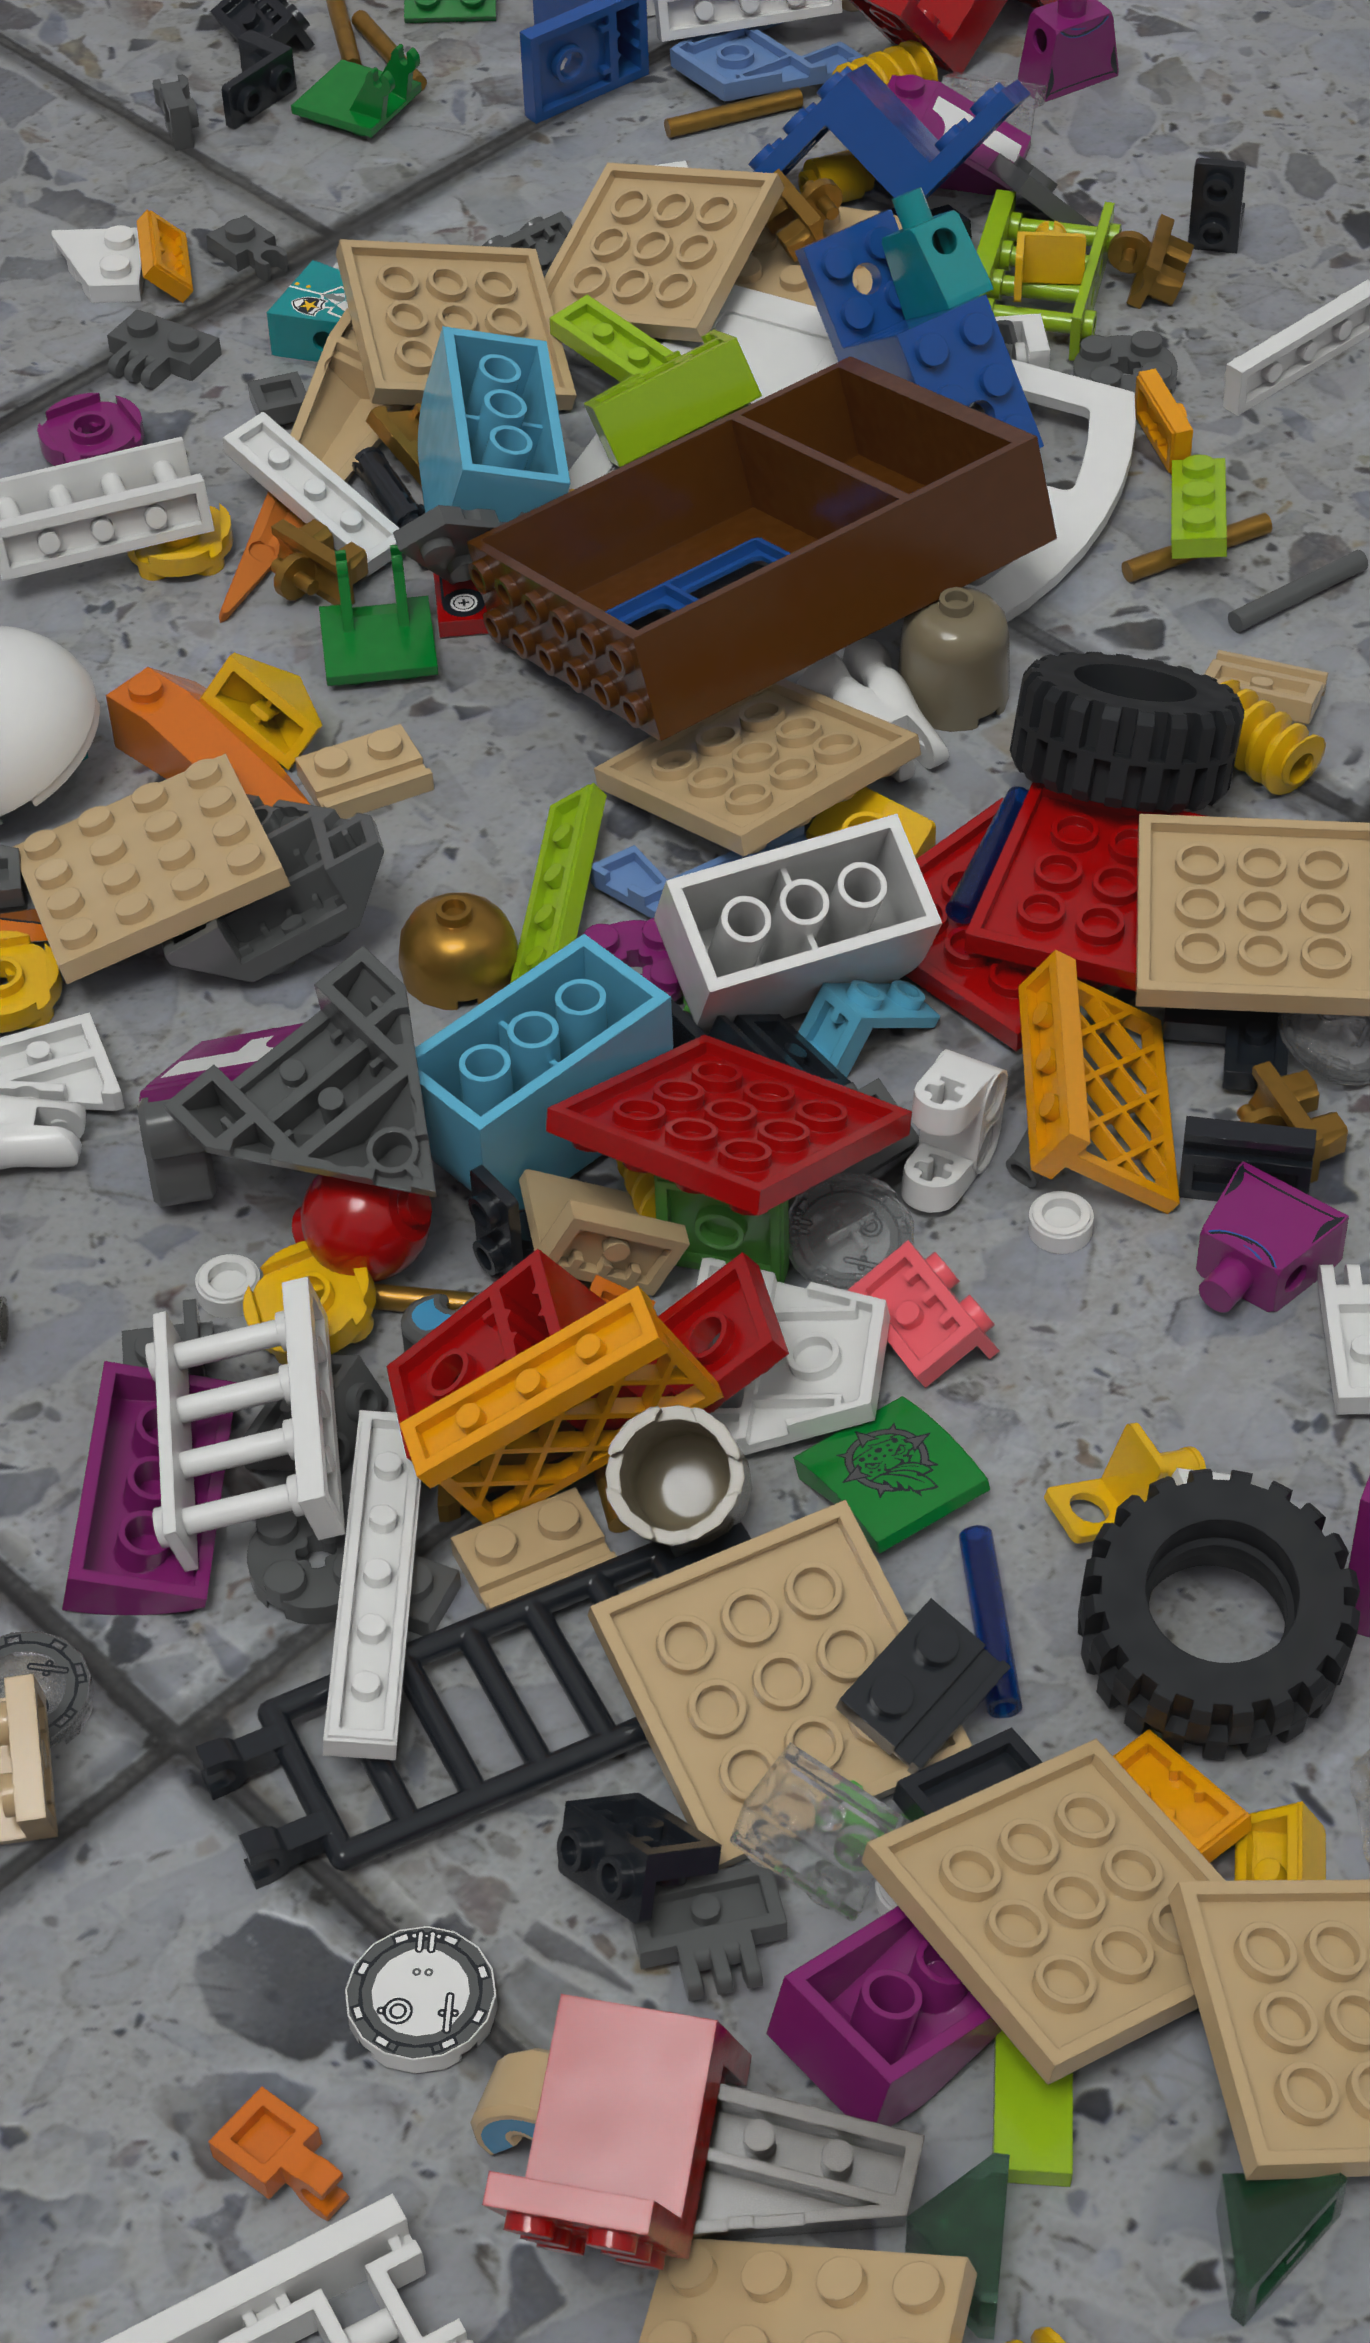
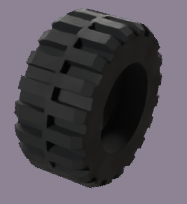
[1010,652,1244,813]
[1078,1469,1361,1759]

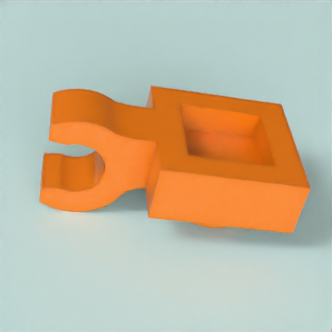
[208,2086,349,2221]

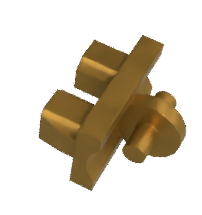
[765,169,843,263]
[1107,214,1194,309]
[271,519,369,605]
[1237,1061,1348,1183]

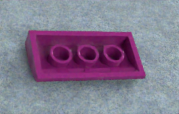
[62,1361,237,1615]

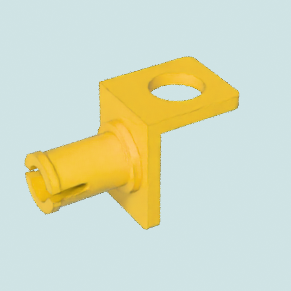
[1013,220,1087,302]
[1044,1422,1206,1544]

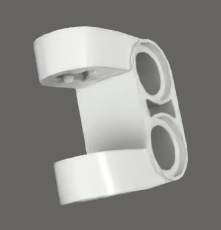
[901,1049,1008,1213]

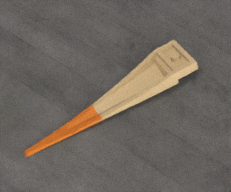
[219,308,414,623]

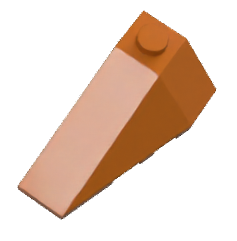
[106,667,311,807]

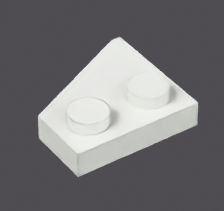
[51,225,144,303]
[0,1012,125,1111]

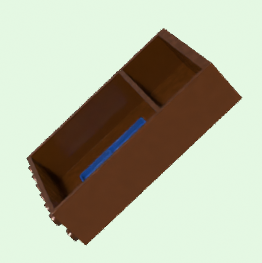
[467,356,1057,741]

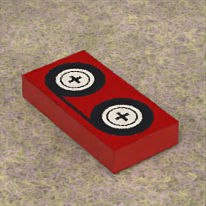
[433,573,488,638]

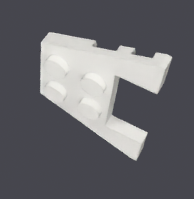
[696,1258,891,1455]

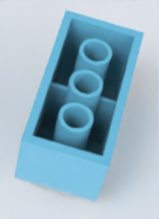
[418,326,571,522]
[415,934,673,1210]

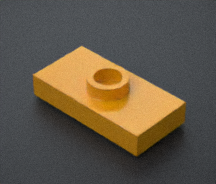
[136,209,193,303]
[1135,368,1193,475]
[1113,1729,1252,1863]

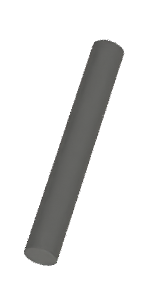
[1228,550,1368,632]

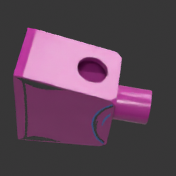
[1018,0,1119,102]
[1196,1161,1349,1313]

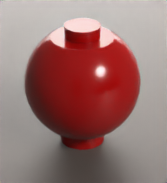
[292,1174,432,1282]

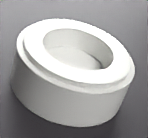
[1028,1191,1094,1254]
[195,1254,261,1318]

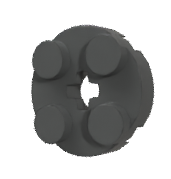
[1073,331,1178,394]
[247,1494,350,1624]

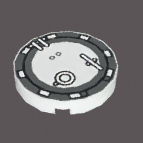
[345,1926,498,2074]

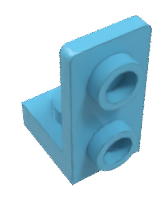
[798,980,940,1078]

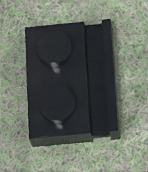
[708,1014,851,1086]
[1179,1116,1317,1202]
[835,1598,1011,1774]

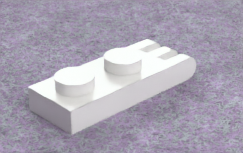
[1318,1264,1370,1415]

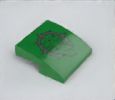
[793,1396,990,1554]

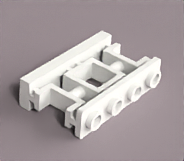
[101,2193,474,2343]

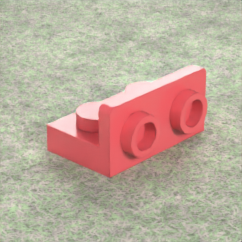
[848,1240,1000,1388]

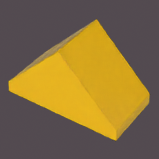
[201,652,323,770]

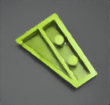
[583,329,762,467]

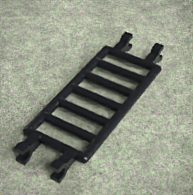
[196,1522,752,1890]

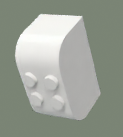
[654,814,942,1035]

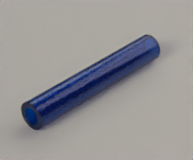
[945,786,1029,924]
[959,1525,1022,1719]

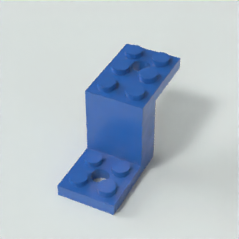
[520,0,649,124]
[748,64,1031,200]
[795,209,1044,448]

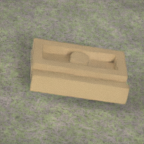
[1204,650,1329,724]
[295,724,434,819]
[451,1487,617,1610]

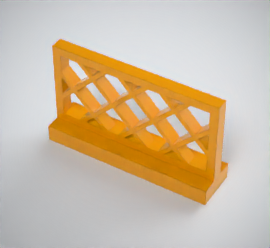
[1018,950,1180,1214]
[399,1285,724,1524]

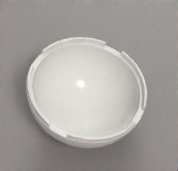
[0,626,100,825]

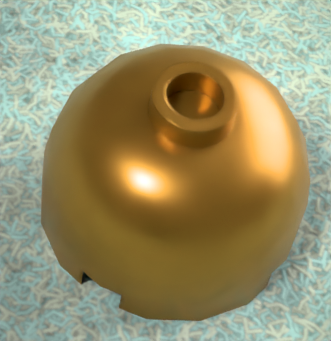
[398,892,518,1010]

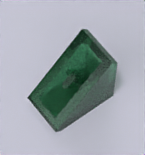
[905,2153,1010,2340]
[1216,2173,1348,2327]

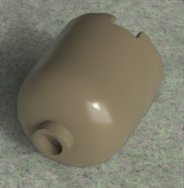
[898,587,1010,732]
[605,1405,752,1551]

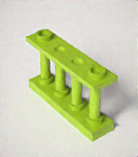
[977,189,1122,361]

